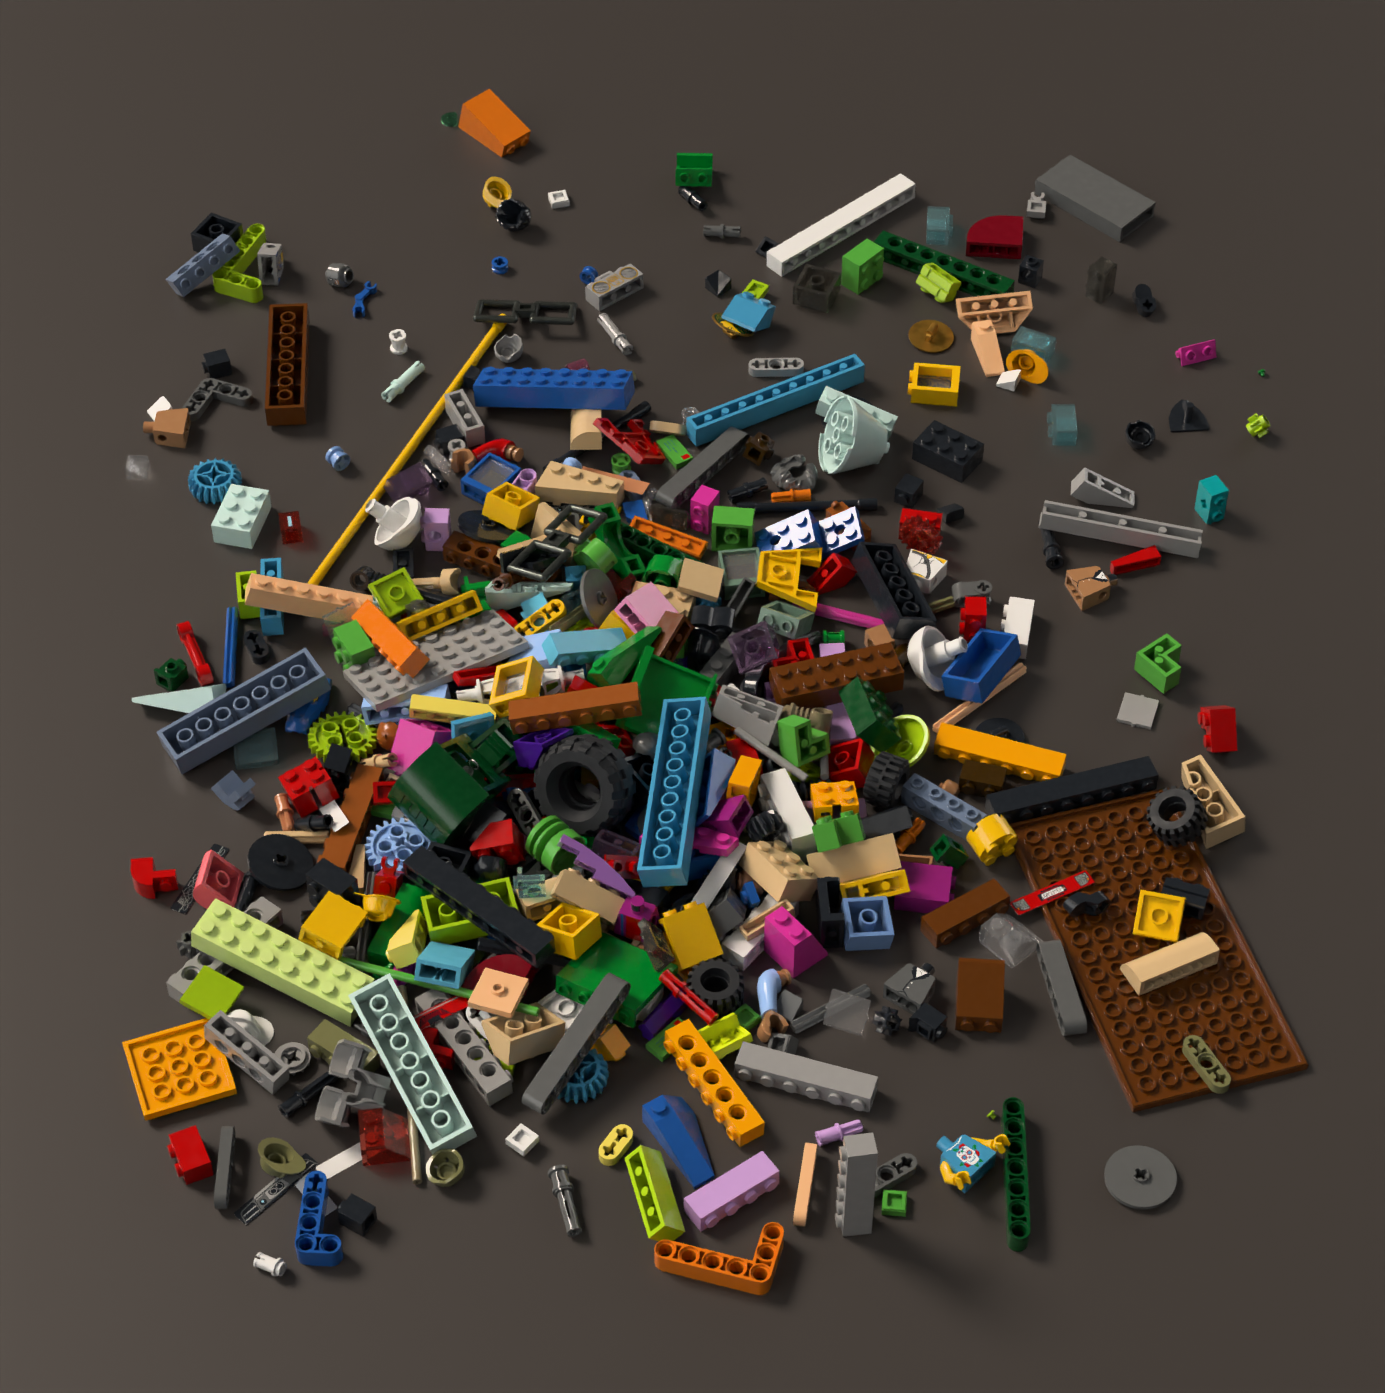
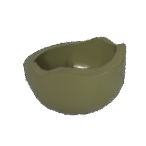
[426,1149,465,1187]

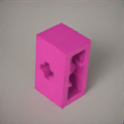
[690,485,720,534]

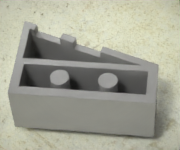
[712,685,784,746]

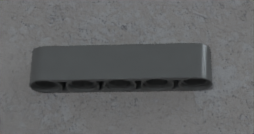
[1036,939,1087,1036]

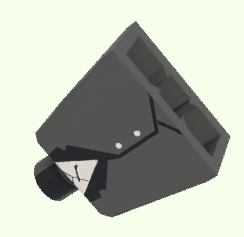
[883,963,936,1014]

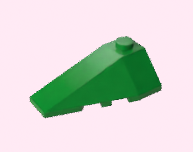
[587,626,663,687]

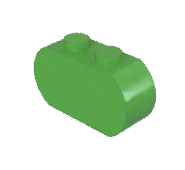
[573,538,618,574]

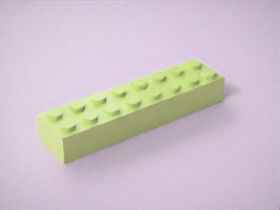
[191,898,374,1027]

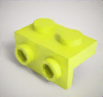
[698,1012,753,1060]

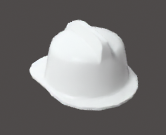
[227,1009,274,1046]

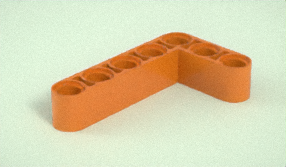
[654,1222,784,1295]

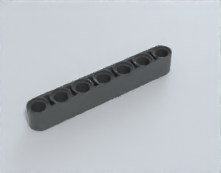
[655,426,750,510]
[522,973,631,1115]

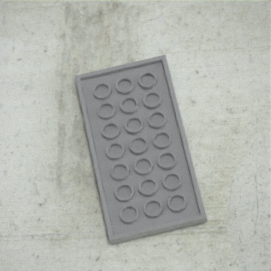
[343,609,530,712]

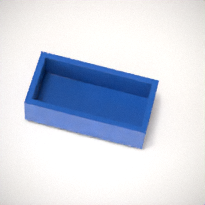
[941,628,1021,704]

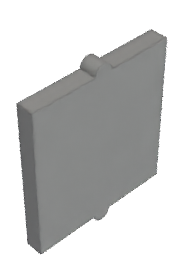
[1116,692,1159,730]

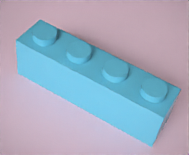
[541,627,627,667]

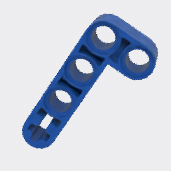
[295,1171,343,1266]

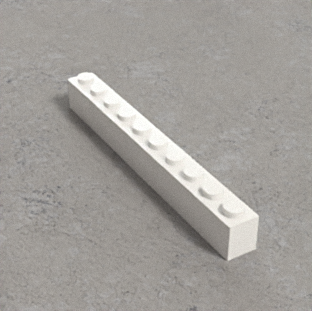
[767,173,916,277]

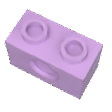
[420,508,452,551]

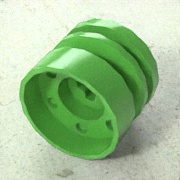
[525,815,585,875]

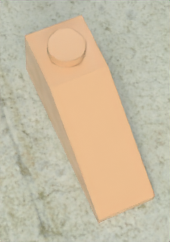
[971,320,1005,377]

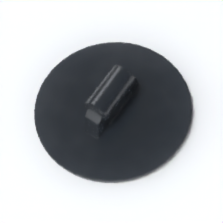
[975,718,1025,743]

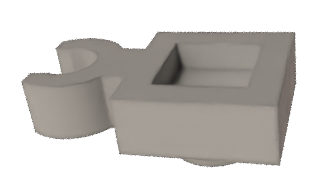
[1026,192,1046,218]

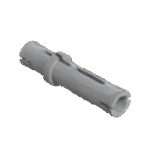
[597,313,633,355]

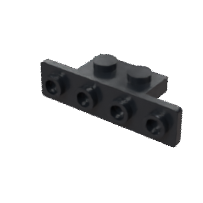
[500,546,560,573]

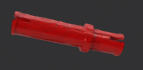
[658,969,719,1026]

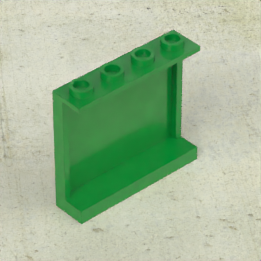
[615,645,719,735]
[555,932,678,1028]

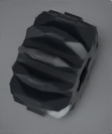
[746,810,785,842]

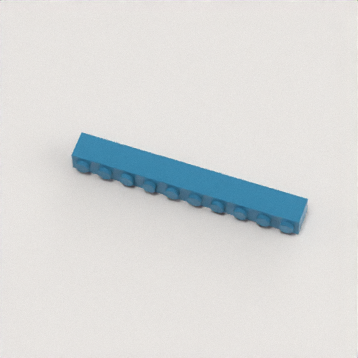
[686,354,865,447]

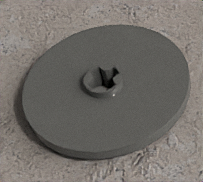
[580,568,618,629]
[1104,1145,1177,1209]

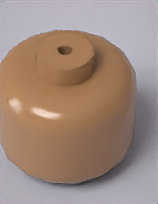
[938,779,960,797]

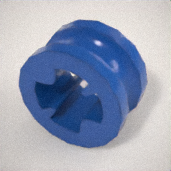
[492,256,509,274]
[579,266,598,285]

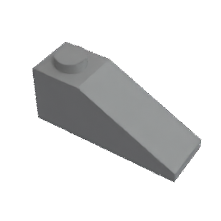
[1071,468,1135,508]

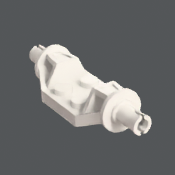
[456,665,585,704]

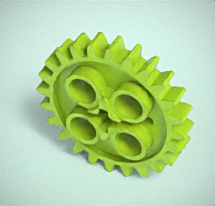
[308,711,378,765]

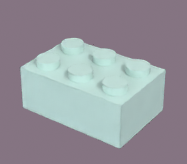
[211,484,271,549]

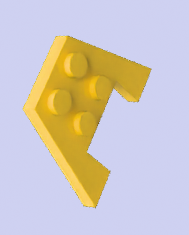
[756,548,822,612]

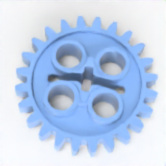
[365,817,431,879]

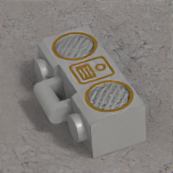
[585,264,644,311]

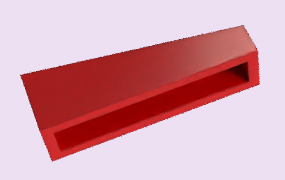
[1110,545,1161,575]
[452,664,501,686]

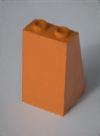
[458,89,531,157]

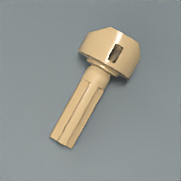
[412,568,461,596]

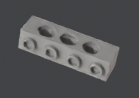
[204,1010,290,1095]

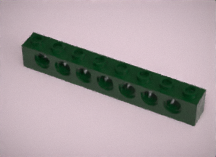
[874,231,1015,297]

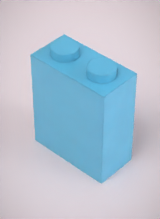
[414,941,475,989]

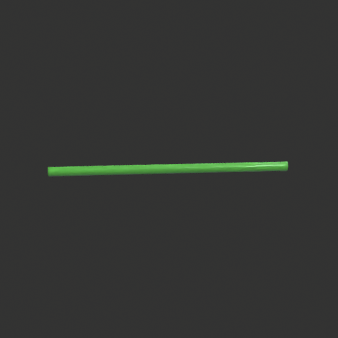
[339,956,540,1017]

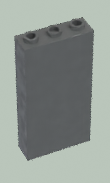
[1035,155,1156,242]

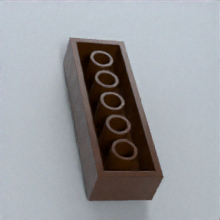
[769,642,904,710]

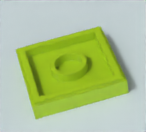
[368,567,424,620]
[179,965,244,1020]

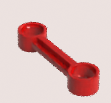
[176,621,214,687]

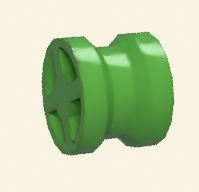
[611,453,631,475]

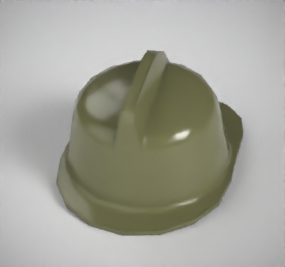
[258,1137,306,1178]

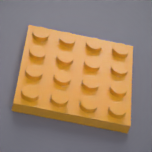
[122,1018,237,1121]

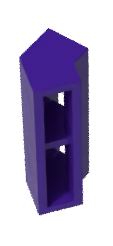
[638,991,688,1041]

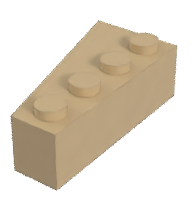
[535,461,625,509]
[1181,754,1245,849]

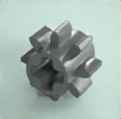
[176,930,200,959]

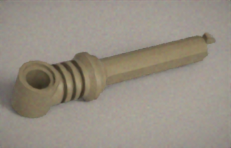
[710,692,833,734]

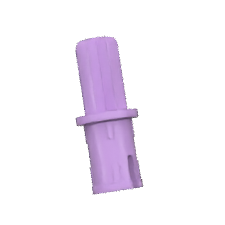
[815,1120,863,1146]

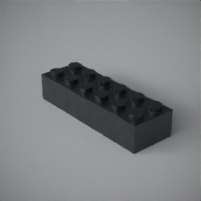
[852,542,937,640]

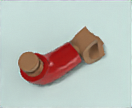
[451,438,524,474]

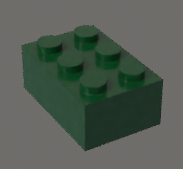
[838,676,902,753]

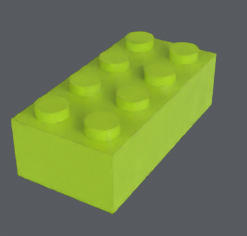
[421,877,518,944]

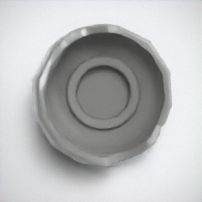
[494,334,523,363]

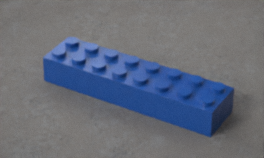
[473,367,635,410]

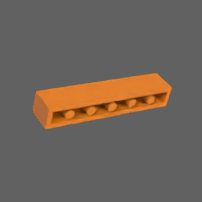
[351,599,430,678]

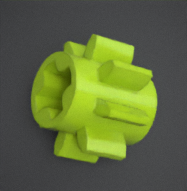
[1246,413,1271,438]

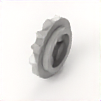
[274,1042,311,1076]

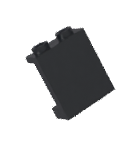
[816,877,845,948]

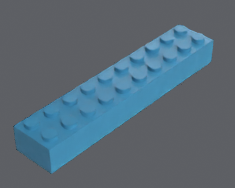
[637,697,711,887]

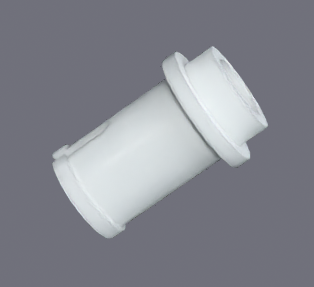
[253,1252,287,1277]

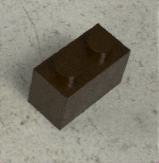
[959,759,1007,798]

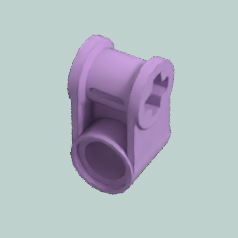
[511,469,537,494]

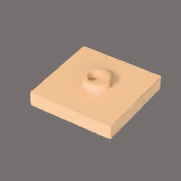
[468,968,529,1018]

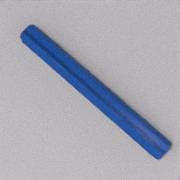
[223,606,238,688]

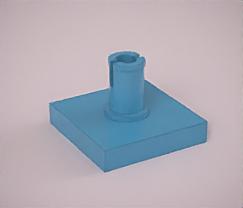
[451,712,494,761]

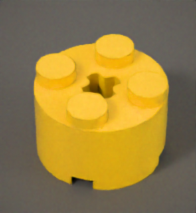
[966,814,1018,866]

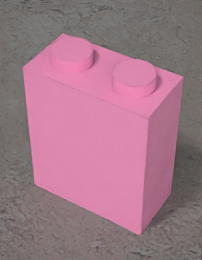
[614,582,679,634]

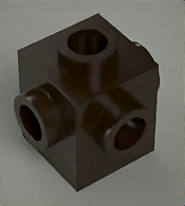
[743,432,775,466]

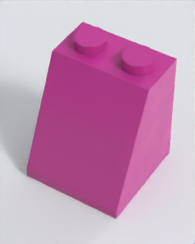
[387,719,452,776]
[764,906,828,979]

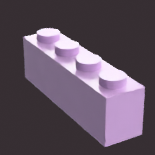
[684,1151,779,1232]

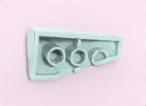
[485,581,573,611]
[132,684,226,713]

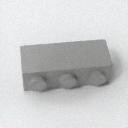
[444,389,485,448]

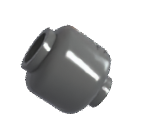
[325,263,354,288]

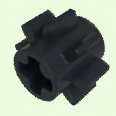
[872,1006,902,1036]

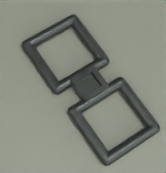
[473,299,578,325]
[507,504,608,582]

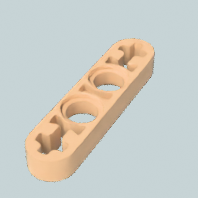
[793,1143,817,1227]

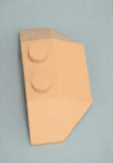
[956,291,1033,334]

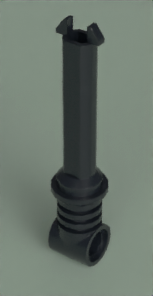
[350,566,454,605]

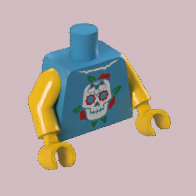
[936,1134,1010,1193]

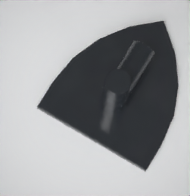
[1169,399,1209,432]

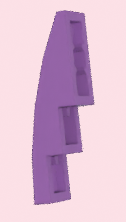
[557,834,636,899]

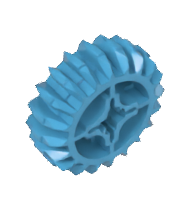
[188,457,242,505]
[558,1048,609,1104]

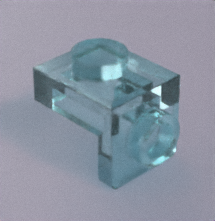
[513,867,546,898]

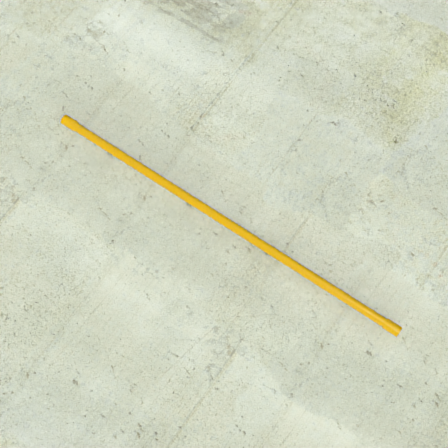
[307,314,507,585]

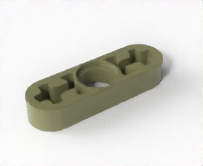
[1182,1035,1231,1094]

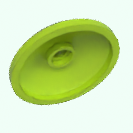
[871,714,930,767]

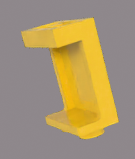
[298,891,368,960]
[658,901,724,971]

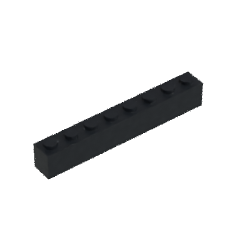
[985,756,1159,824]
[403,845,556,968]

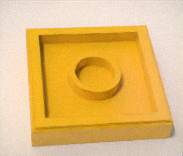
[1133,890,1186,943]

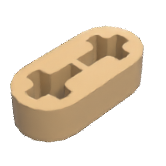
[649,421,686,436]

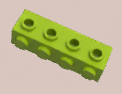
[625,1145,685,1242]

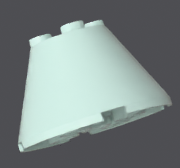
[818,396,890,474]

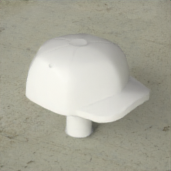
[365,497,422,550]
[907,625,968,692]

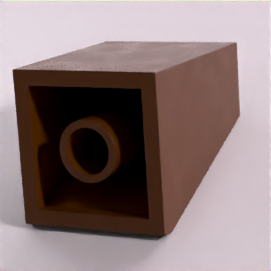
[955,958,1005,1033]

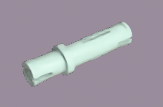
[381,361,425,402]

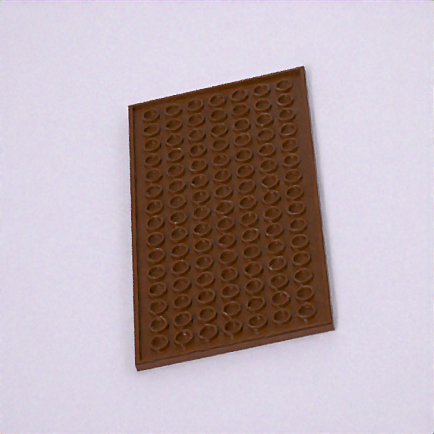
[1009,788,1308,1112]

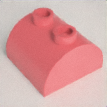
[193,849,244,909]

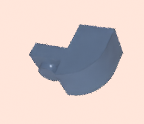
[211,770,256,810]

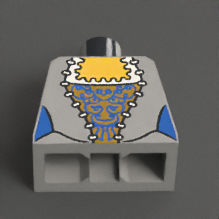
[257,243,284,286]

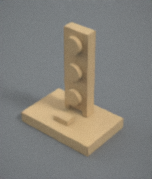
[496,502,582,567]

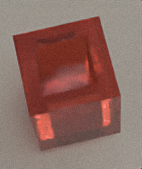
[278,511,303,544]

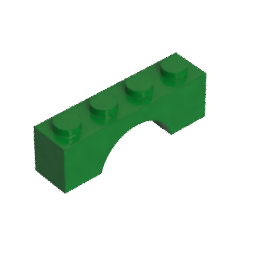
[588,502,646,587]

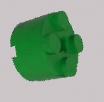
[641,554,683,588]

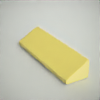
[409,694,496,724]

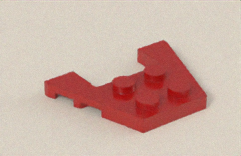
[593,418,666,465]

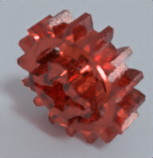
[899,516,943,555]

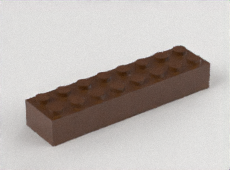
[265,303,310,426]

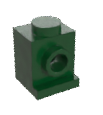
[154,658,189,692]
[930,834,969,870]

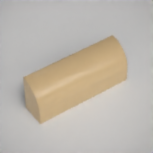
[570,409,602,450]
[806,833,902,888]
[1120,932,1220,996]

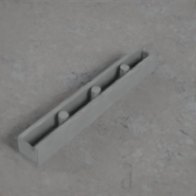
[1038,500,1203,558]

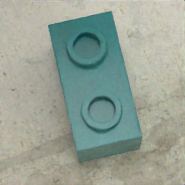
[1194,475,1229,524]

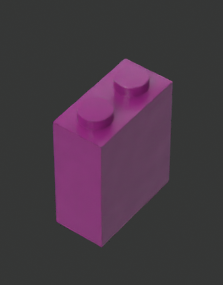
[894,861,956,913]

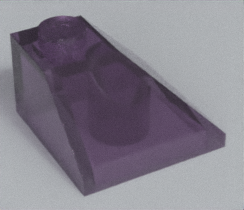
[727,620,780,675]

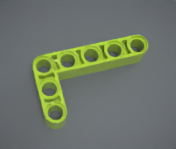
[212,223,267,303]

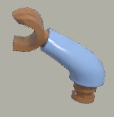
[757,969,792,1043]

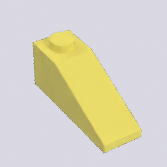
[386,909,428,969]

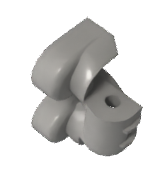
[315,1039,392,1128]

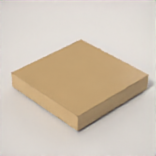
[677,558,724,603]

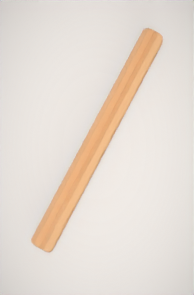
[932,662,1027,734]

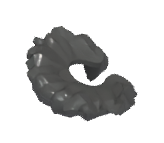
[770,454,818,491]

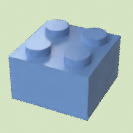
[838,896,894,951]

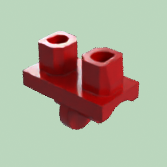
[604,854,640,879]

